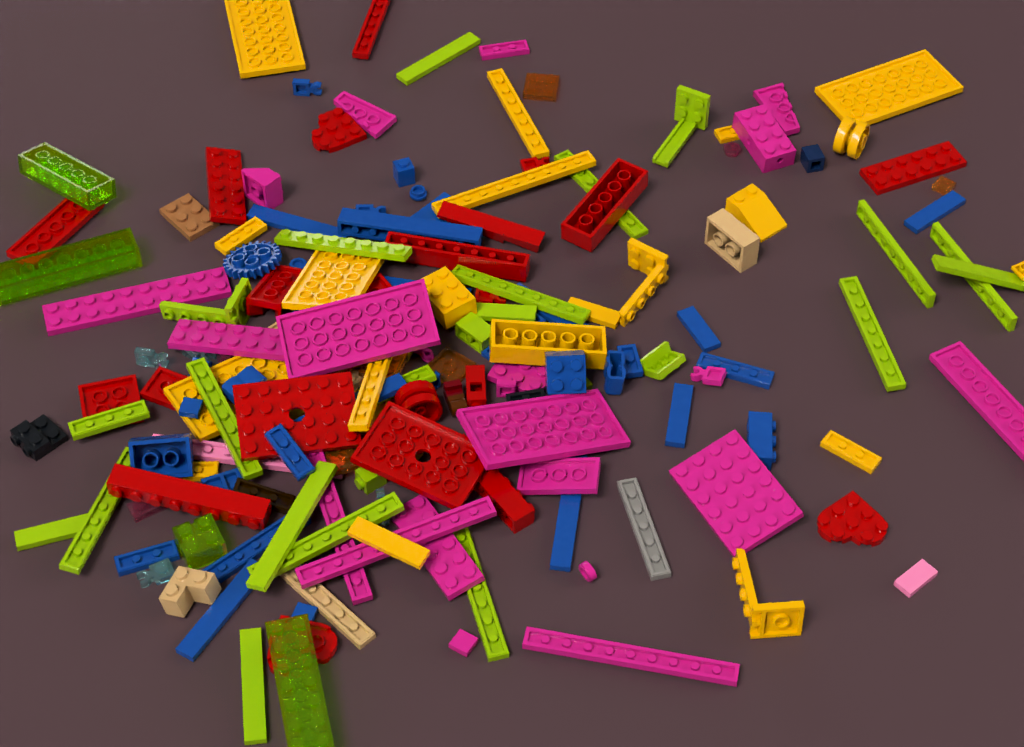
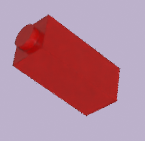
[465,365,486,407]

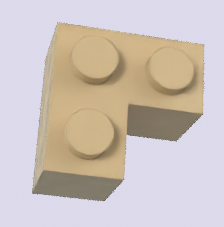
[158,566,222,618]

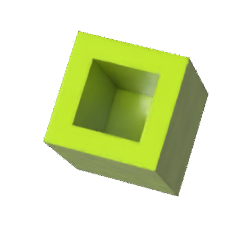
[354,467,387,495]

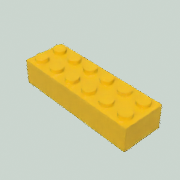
[489,319,607,370]

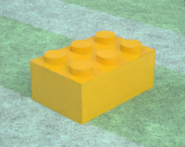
[419,266,477,330]

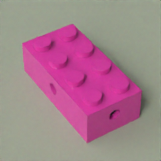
[732,104,797,173]

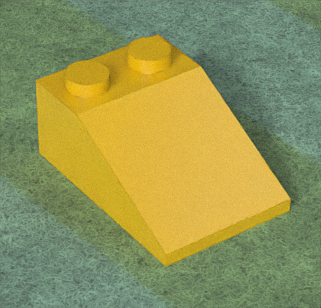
[725,183,787,243]

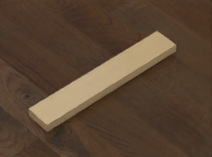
[279,565,376,650]

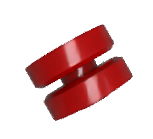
[394,380,443,422]

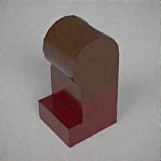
[443,379,468,417]

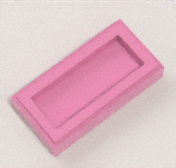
[893,559,938,598]

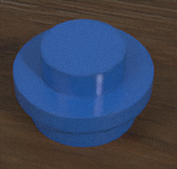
[410,185,427,201]

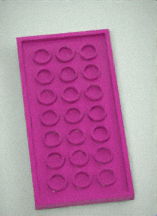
[276,279,441,379]
[456,389,631,470]

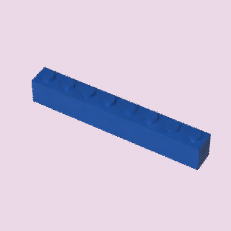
[337,207,483,246]

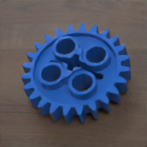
[223,240,282,280]

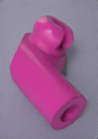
[413,348,434,363]

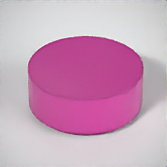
[579,561,597,582]

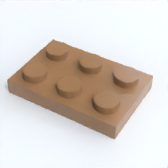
[159,193,220,242]

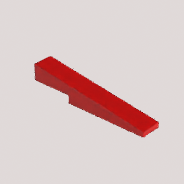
[437,201,545,253]

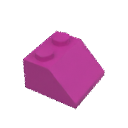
[241,168,284,209]

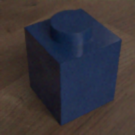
[800,144,825,173]

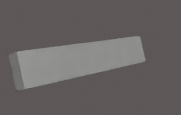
[617,477,671,581]

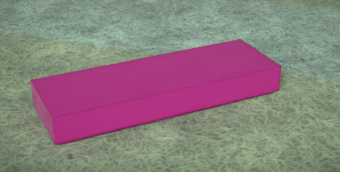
[479,39,530,61]

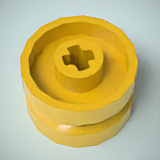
[833,116,870,160]

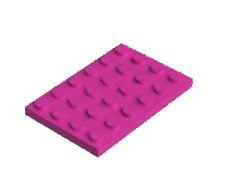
[668,429,804,557]

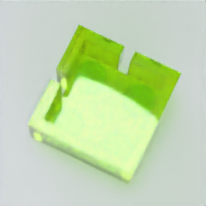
[172,513,227,569]

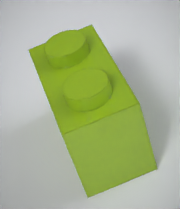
[455,312,491,354]

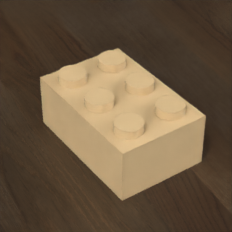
[704,208,760,273]

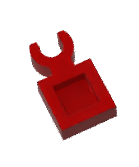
[520,157,549,172]
[475,288,506,304]

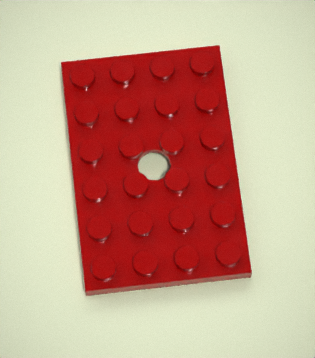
[232,371,362,462]
[350,401,485,509]

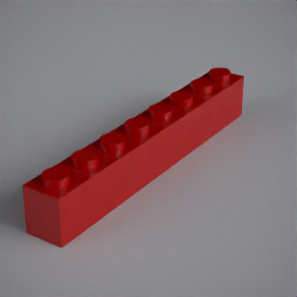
[385,231,530,282]
[106,463,272,530]

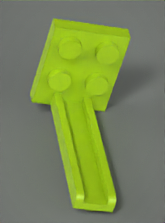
[652,85,711,168]
[159,277,252,326]

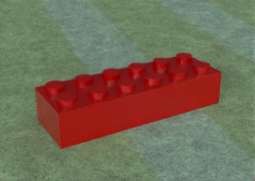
[561,158,648,253]

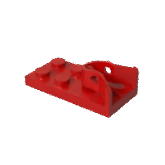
[246,265,303,317]

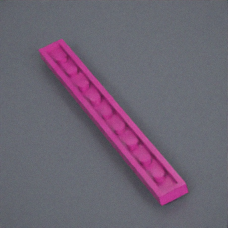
[305,452,373,605]
[294,495,497,590]
[522,626,740,687]

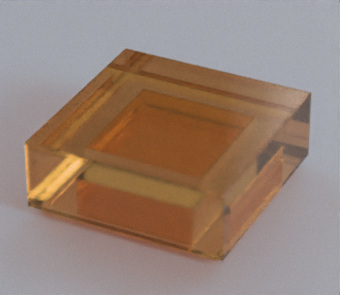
[932,176,956,195]

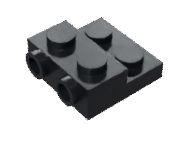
[10,414,68,462]

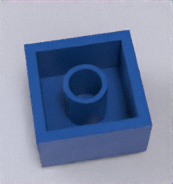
[545,350,586,395]

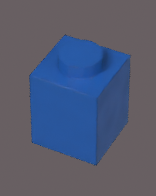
[393,157,415,188]

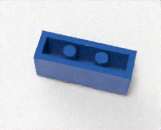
[747,411,776,471]

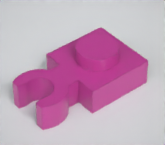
[690,366,727,387]

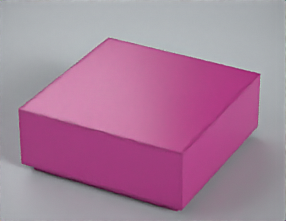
[496,379,516,398]
[448,629,478,657]

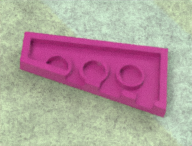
[753,82,800,136]
[333,91,397,139]

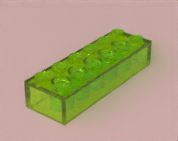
[18,142,117,211]

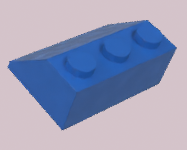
[128,433,193,478]

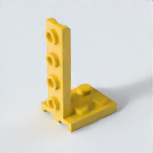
[619,237,669,327]
[732,548,805,639]

